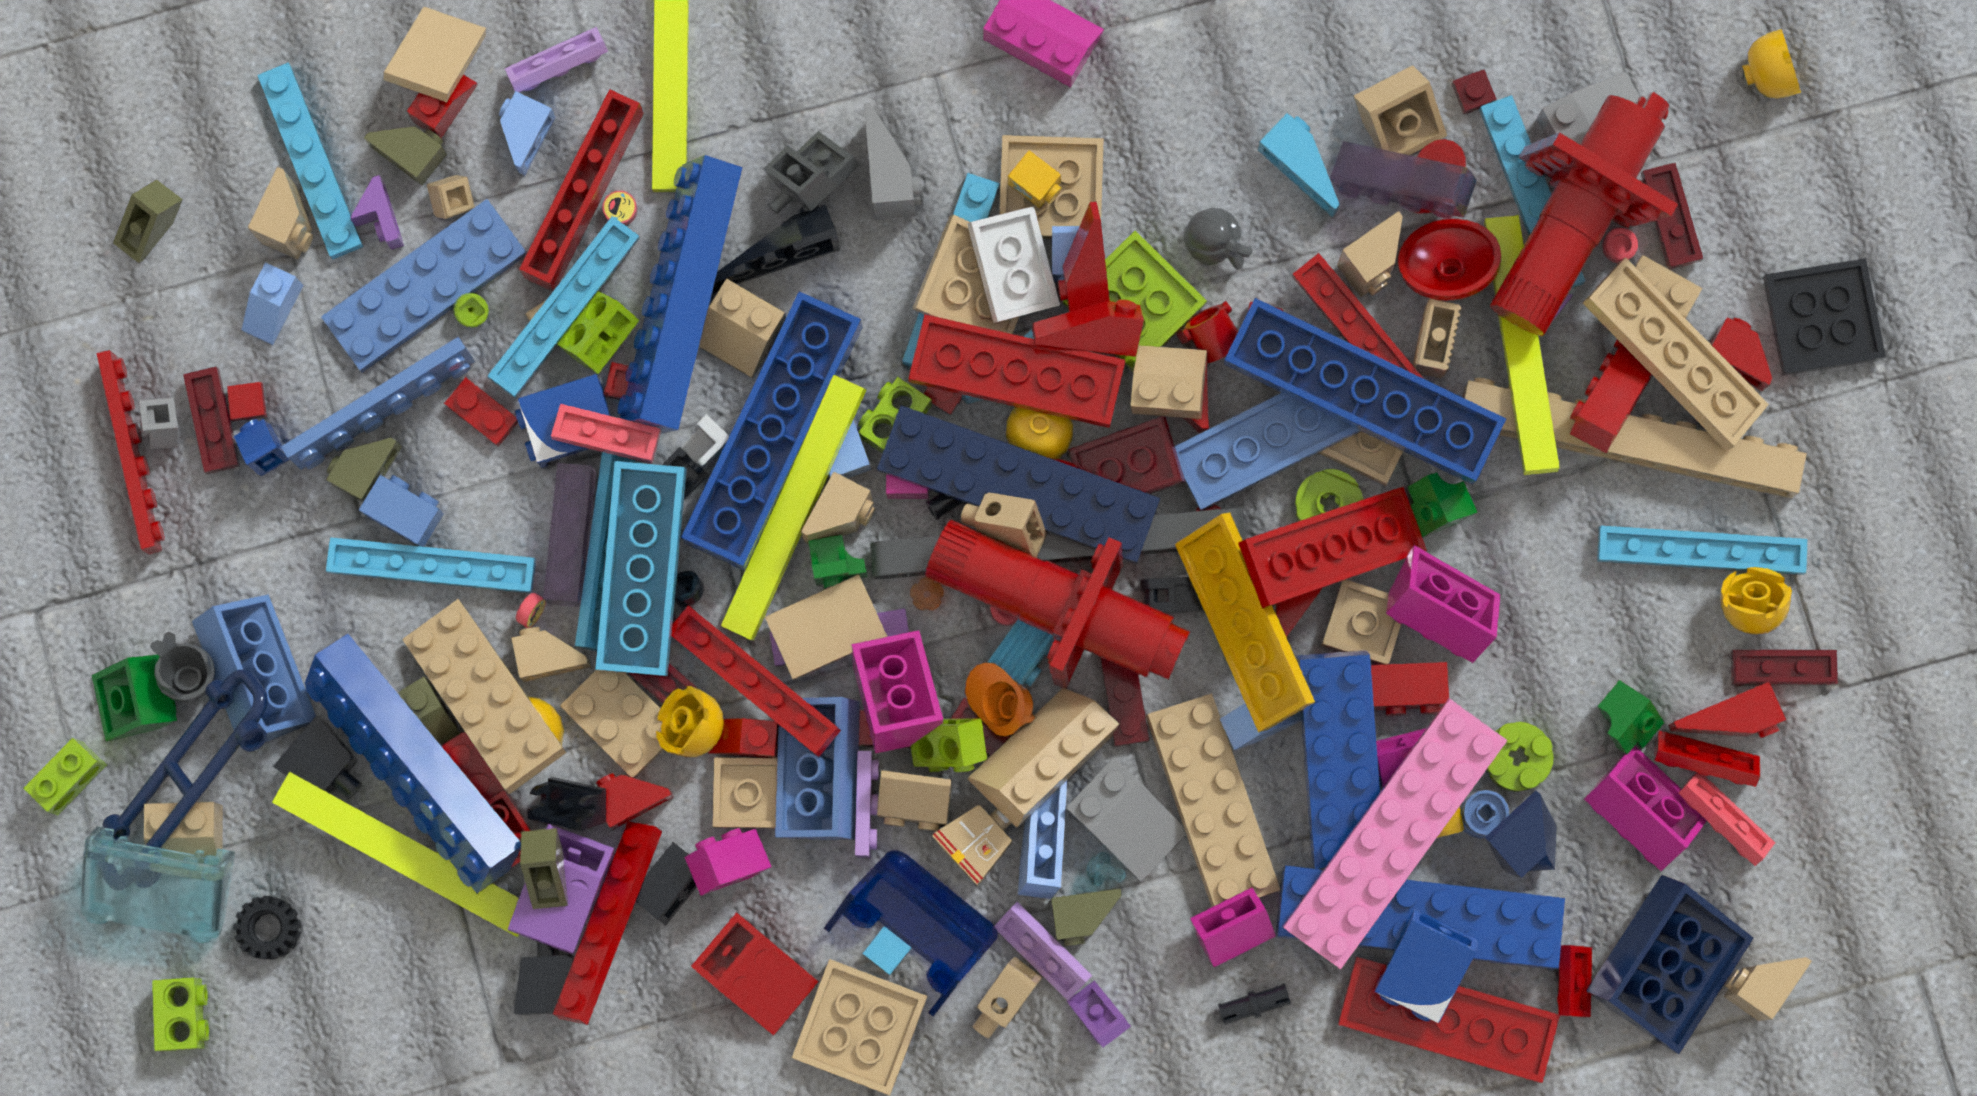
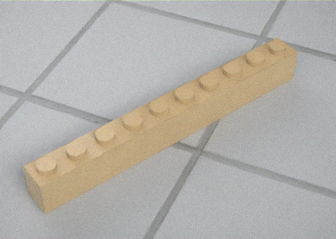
[1462,378,1807,499]

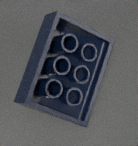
[1586,875,1754,1054]

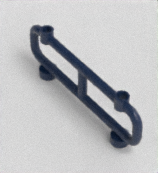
[95,669,268,890]

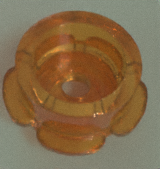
[910,577,944,611]

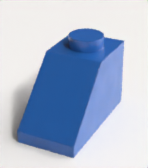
[234,419,289,477]

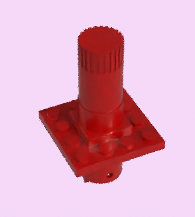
[1490,92,1678,336]
[925,519,1191,689]

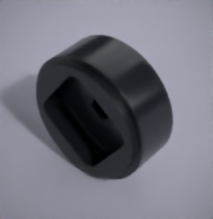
[675,571,704,607]

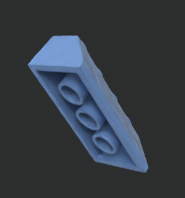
[192,594,316,748]
[775,697,860,840]

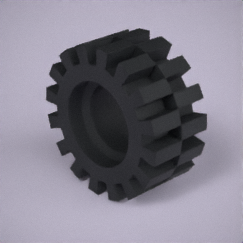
[233,896,301,960]

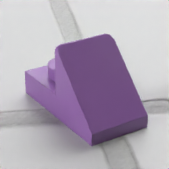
[350,175,404,250]
[1067,980,1131,1048]

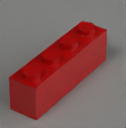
[1570,339,1653,453]
[1371,662,1449,716]

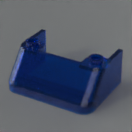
[824,850,998,1017]

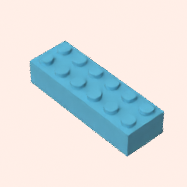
[595,461,687,676]

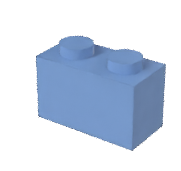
[359,475,444,547]

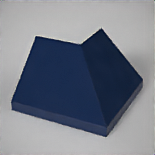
[1485,790,1557,878]

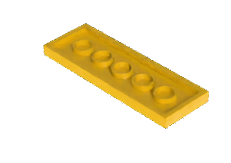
[1175,512,1315,732]

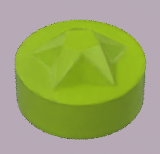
[453,293,489,328]

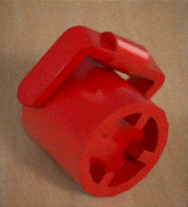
[1176,301,1238,363]

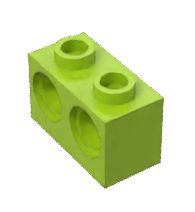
[557,291,640,374]
[857,376,932,454]
[911,719,987,772]
[23,738,107,815]
[152,977,209,1051]

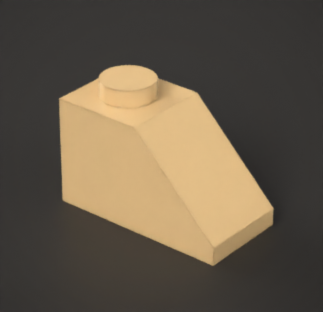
[512,627,591,682]

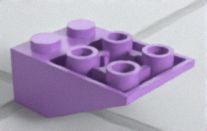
[508,824,614,955]

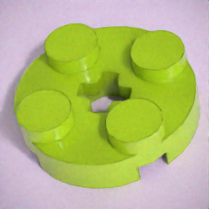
[1295,469,1364,521]
[1486,722,1554,792]

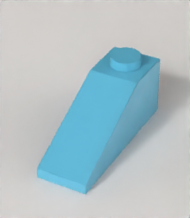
[1258,113,1340,217]

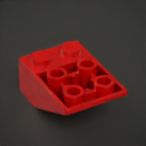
[691,912,819,1036]

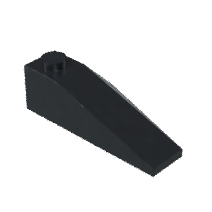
[712,205,840,293]

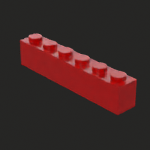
[519,89,644,291]

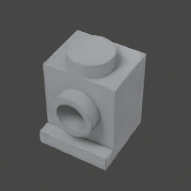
[139,398,178,449]

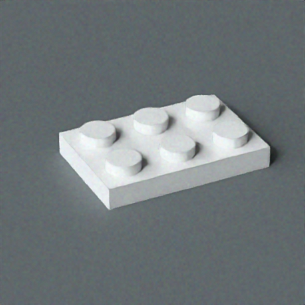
[967,206,1060,323]

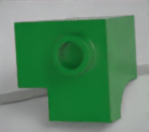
[1407,472,1478,538]
[808,535,868,589]
[1598,680,1664,754]

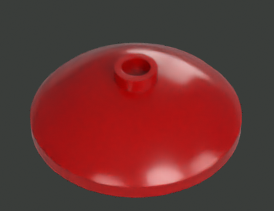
[1398,219,1501,301]

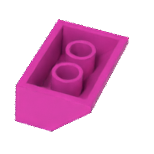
[983,0,1104,88]
[1386,545,1500,663]
[851,630,943,754]
[1584,746,1707,871]

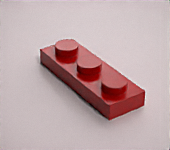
[1654,730,1760,787]

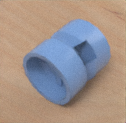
[1460,790,1509,839]

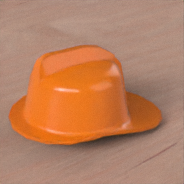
[965,662,1035,737]

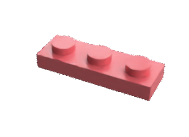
[551,404,661,464]
[1678,772,1775,866]

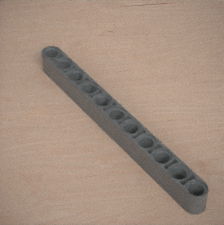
[870,508,1246,579]

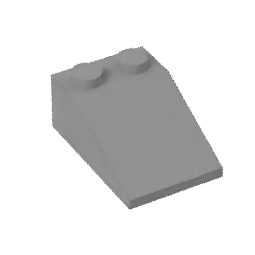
[1537,72,1640,144]
[864,103,921,220]
[1065,757,1186,882]

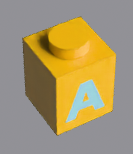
[1008,150,1062,209]

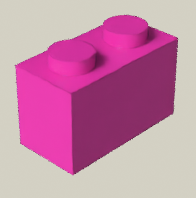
[684,828,772,896]
[1190,888,1276,967]

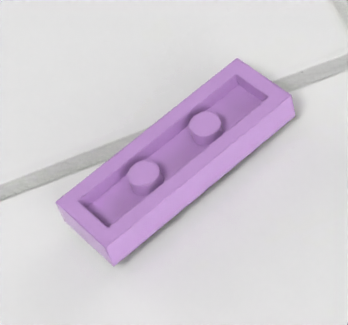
[505,27,608,92]
[855,751,879,858]
[994,902,1092,1000]

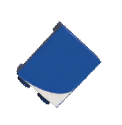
[515,374,611,468]
[1375,909,1478,1023]

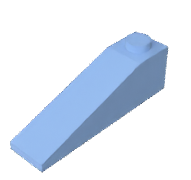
[1018,781,1067,899]

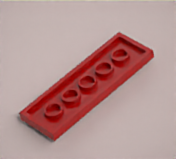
[908,314,1126,428]
[1238,486,1427,609]
[1337,957,1560,1083]

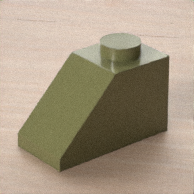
[364,126,447,186]
[113,180,183,263]
[326,437,402,503]
[397,677,461,745]
[520,828,568,909]
[1051,889,1122,947]

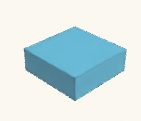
[863,926,912,975]

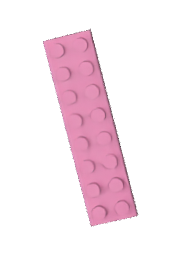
[1283,698,1508,969]

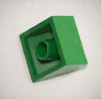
[91,655,177,742]

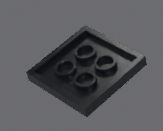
[1763,258,1886,376]

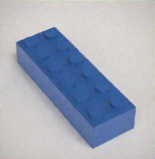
[1297,650,1380,869]

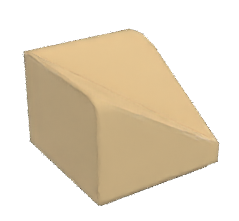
[426,175,475,219]

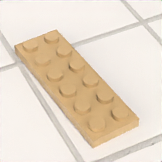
[1583,257,1769,451]
[402,599,567,794]
[1145,693,1281,907]

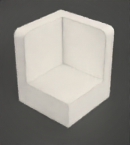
[681,414,729,472]

